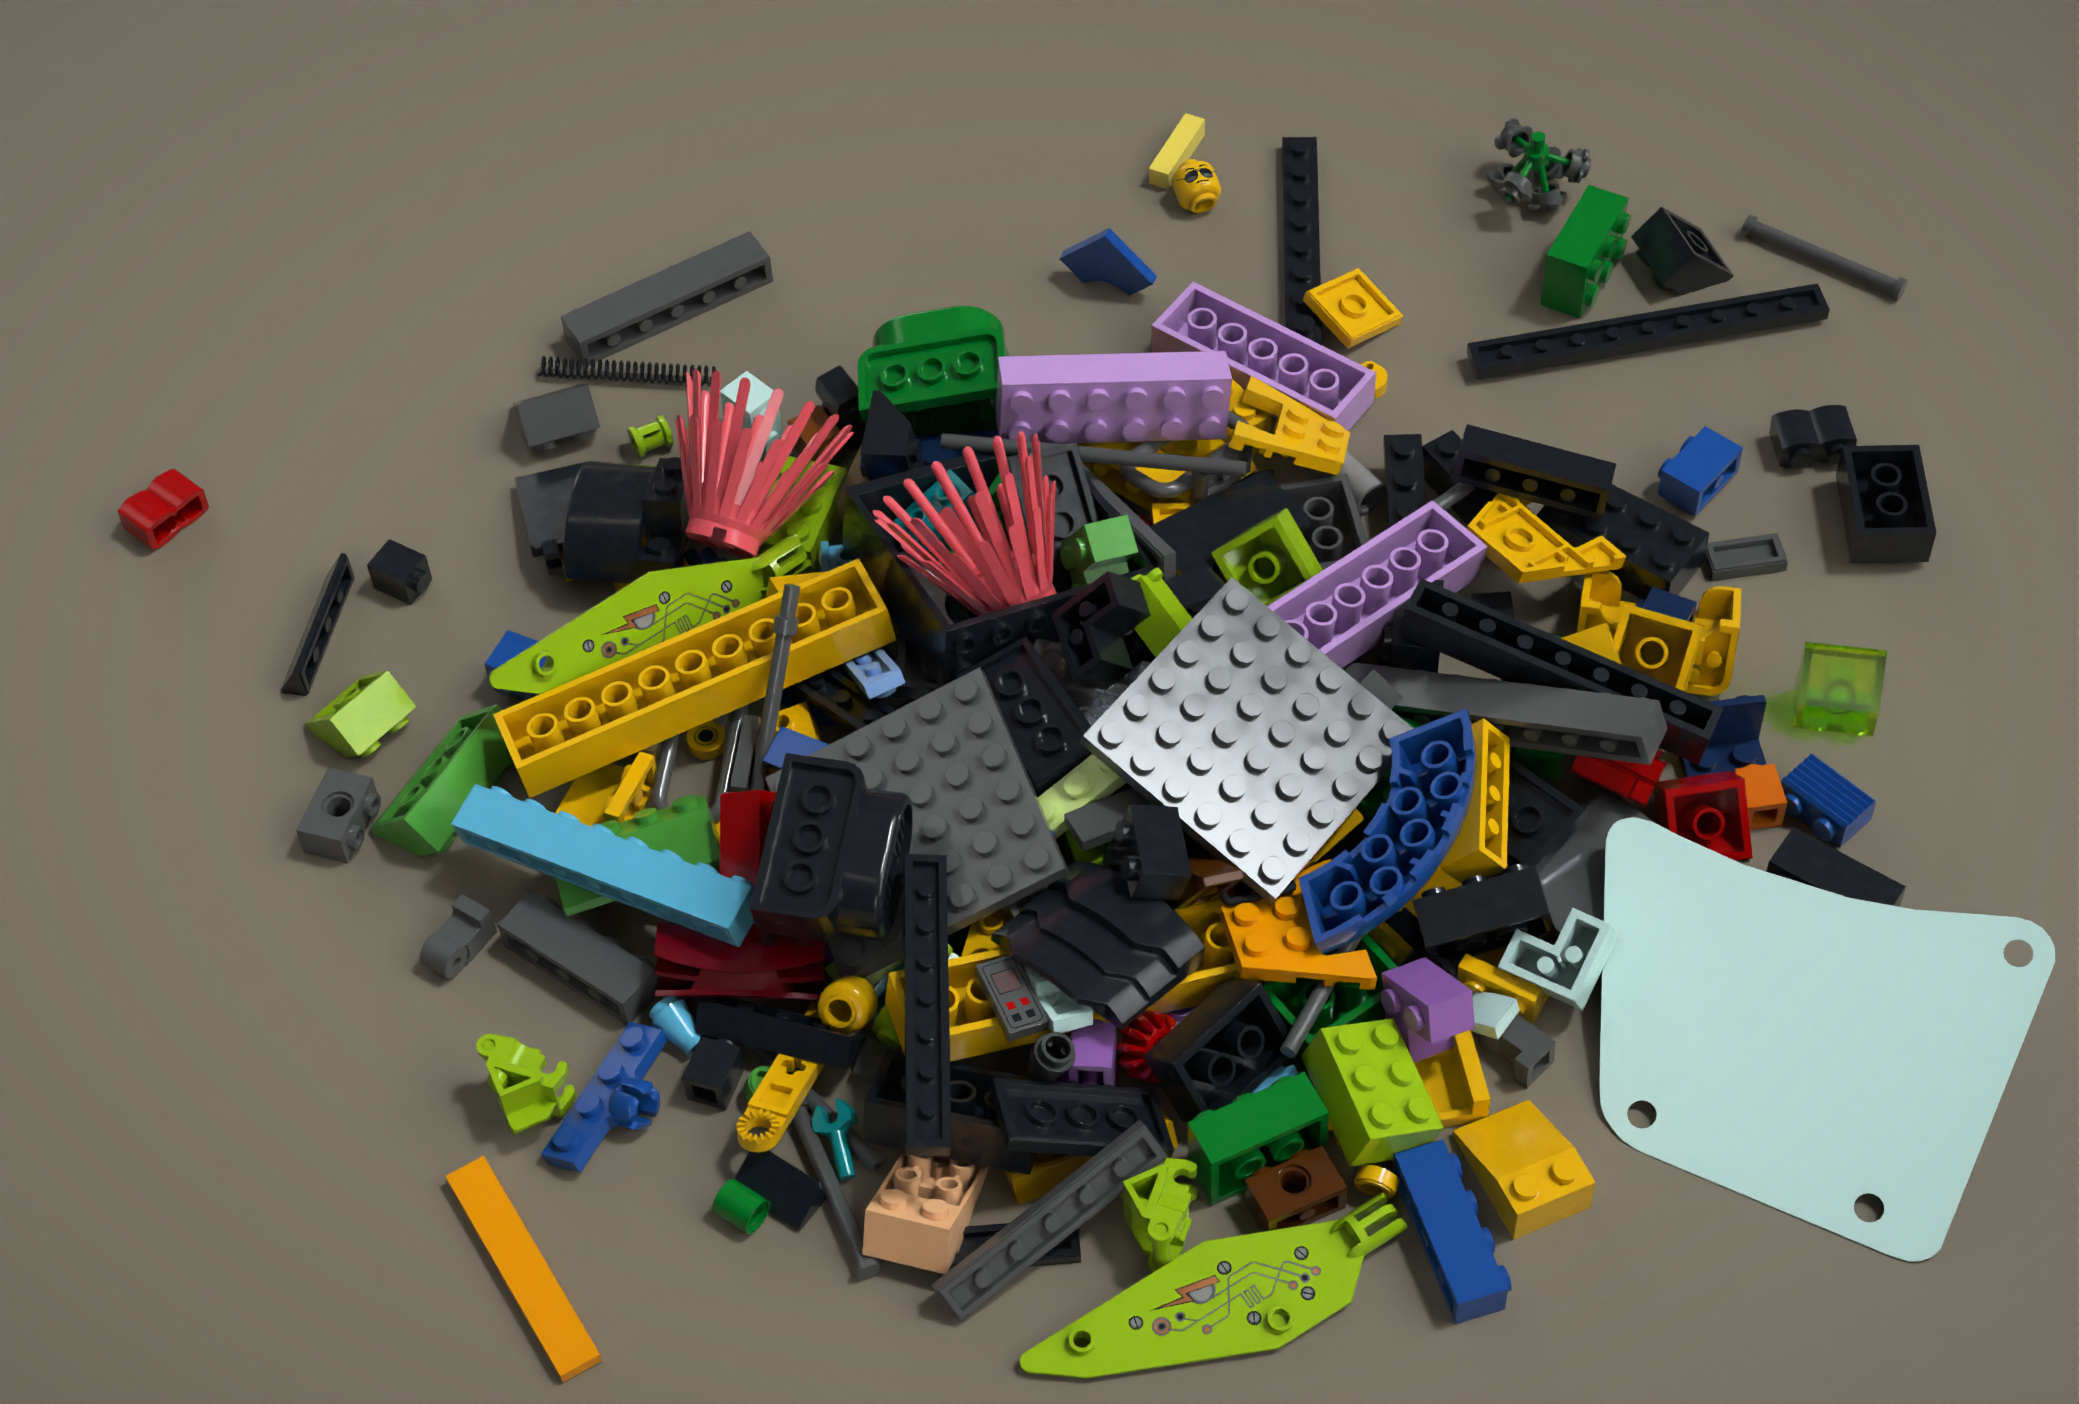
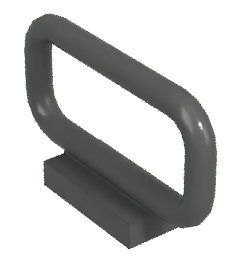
[1120,411,1253,503]
[651,705,761,824]

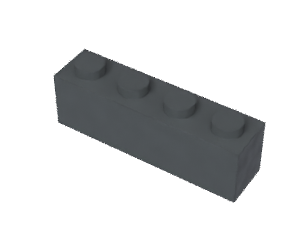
[497,891,658,1025]

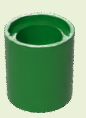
[712,1179,770,1235]

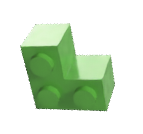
[1060,515,1138,589]

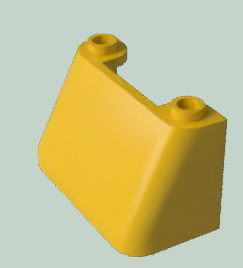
[1576,571,1742,696]

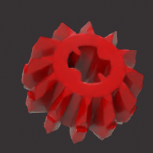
[1116,1010,1176,1083]

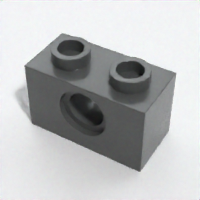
[296,767,381,863]

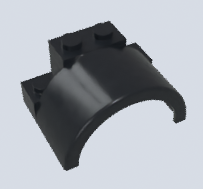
[563,457,689,584]

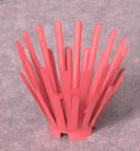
[675,368,854,558]
[873,431,1057,616]

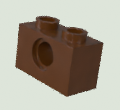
[1244,1146,1347,1232]

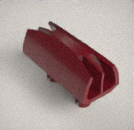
[654,922,825,1001]

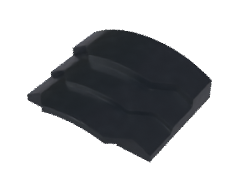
[991,861,1205,1030]

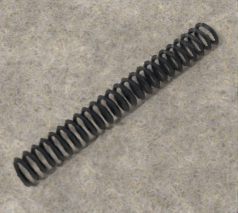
[538,356,716,387]

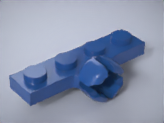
[541,1022,668,1173]

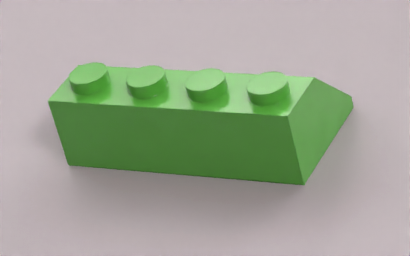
[369,704,514,857]
[556,795,720,916]

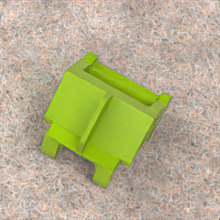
[476,1033,576,1135]
[1120,1157,1197,1273]

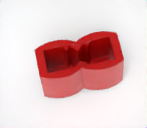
[117,469,209,550]

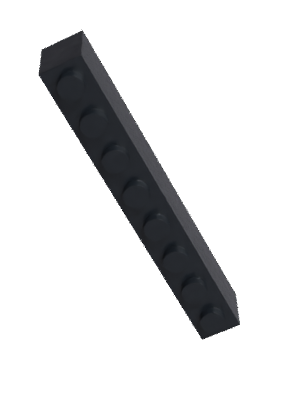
[1398,578,1724,765]

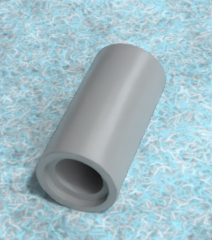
[1313,451,1386,514]

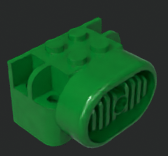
[857,305,1010,436]

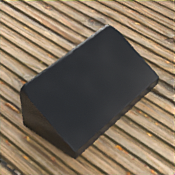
[735,1150,826,1231]

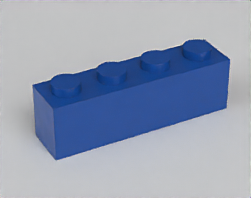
[1392,1139,1512,1324]

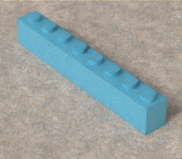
[451,784,754,947]

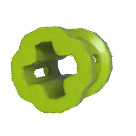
[627,415,674,458]

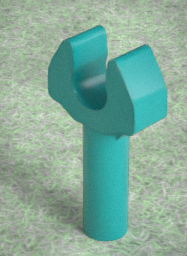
[812,1098,858,1181]

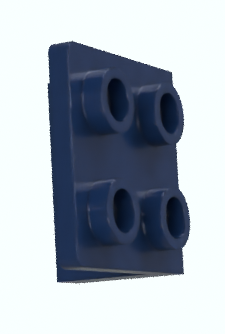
[1678,695,1767,778]

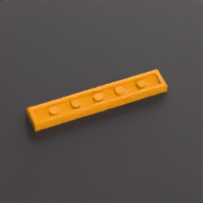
[445,1156,602,1383]

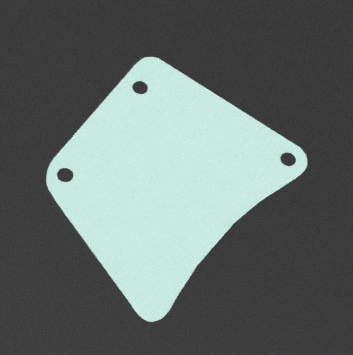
[1599,817,2056,1262]

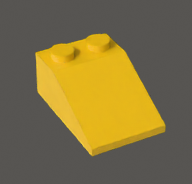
[1452,1100,1596,1240]

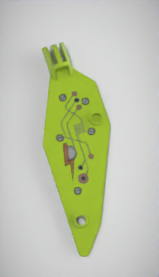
[489,533,812,694]
[1020,1192,1408,1379]

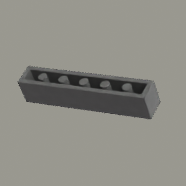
[561,231,773,366]

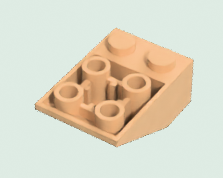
[862,1150,988,1274]

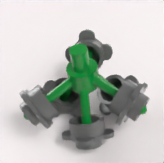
[1486,118,1591,213]

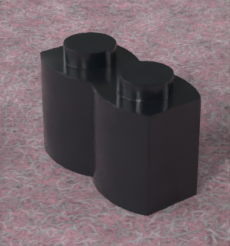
[815,365,866,451]
[1769,405,1857,469]

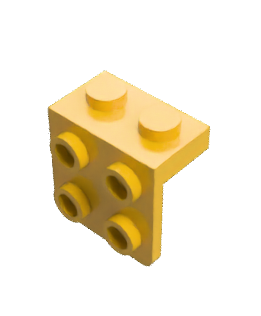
[1458,947,1549,1024]

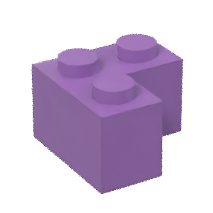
[1381,957,1475,1062]
[1029,1019,1117,1086]

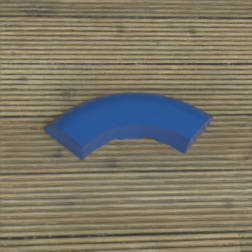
[1299,708,1476,954]

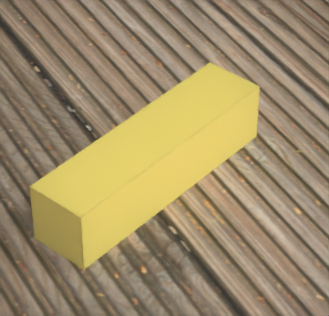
[1149,113,1205,190]

